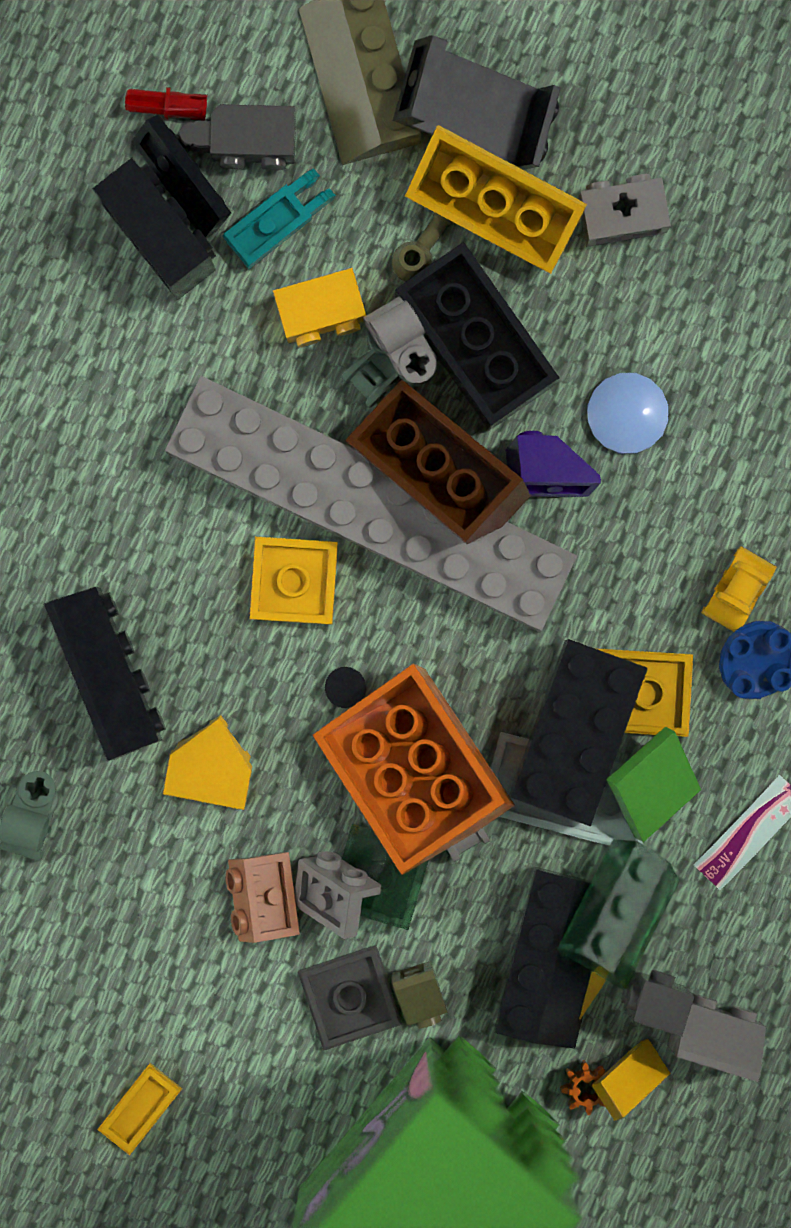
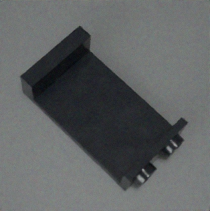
[393,35,561,170]

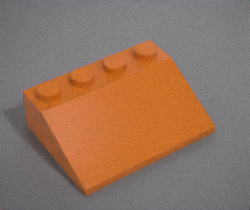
[312,663,515,875]

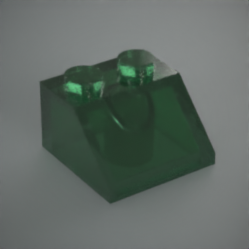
[342,823,429,930]

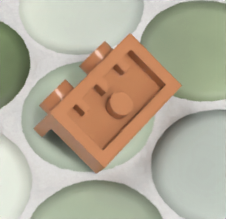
[225,852,300,943]

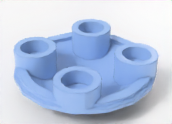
[587,373,668,454]

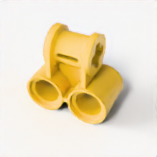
[701,546,777,632]

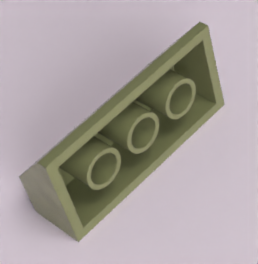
[299,0,421,165]

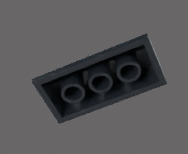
[44,587,166,761]
[495,867,616,1049]

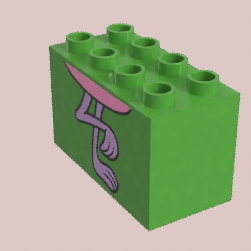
[292,1036,581,1228]

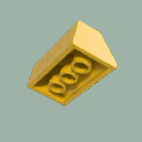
[405,125,587,274]

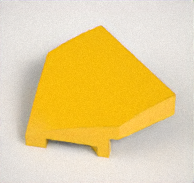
[163,715,253,810]

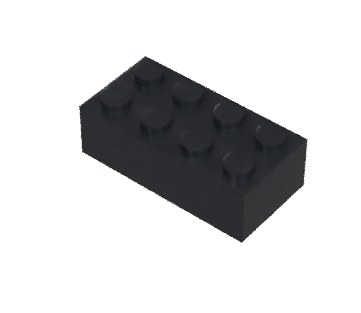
[395,242,560,431]
[509,639,648,827]

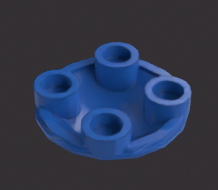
[719,621,791,699]

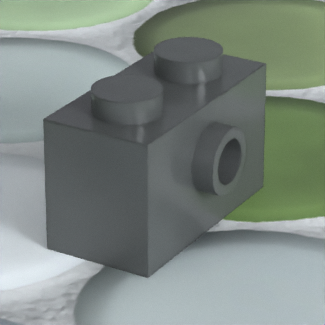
[621,970,694,1037]

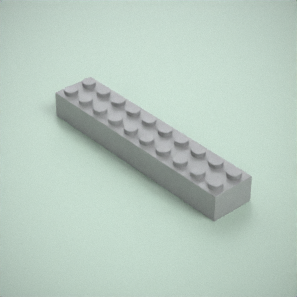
[165,376,577,632]

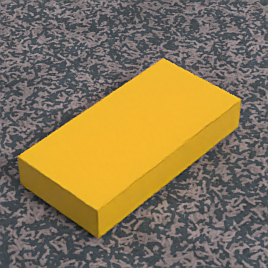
[592,1039,671,1121]
[97,1063,182,1155]

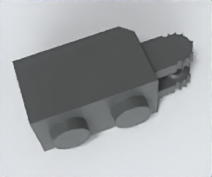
[178,104,296,170]

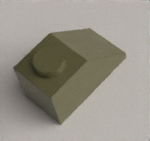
[392,961,447,1029]

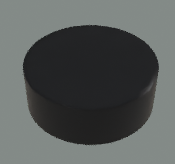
[325,667,366,708]

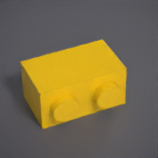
[273,268,366,347]

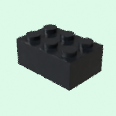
[92,158,216,301]

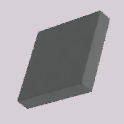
[298,945,402,1051]

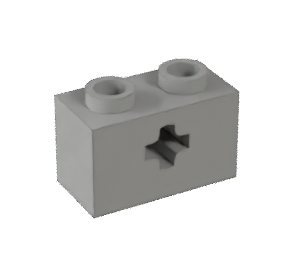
[578,174,671,247]

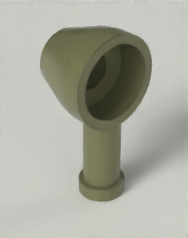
[392,212,453,282]

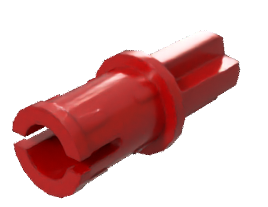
[125,87,208,121]

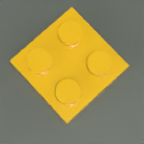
[250,536,338,625]

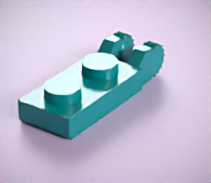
[222,168,336,270]

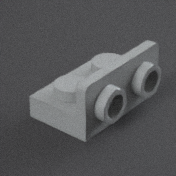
[294,851,381,939]

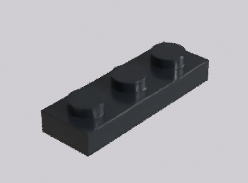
[131,114,231,238]

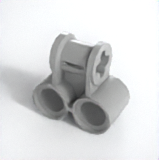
[363,297,436,383]

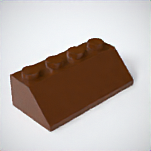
[346,380,530,544]

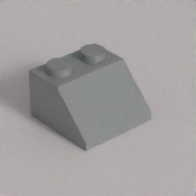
[667,994,766,1082]

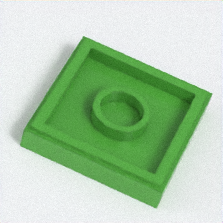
[606,727,701,843]

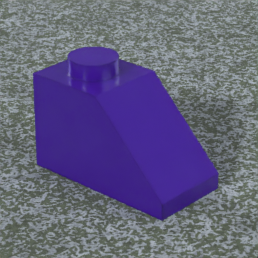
[505,430,601,497]

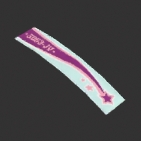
[693,774,791,890]

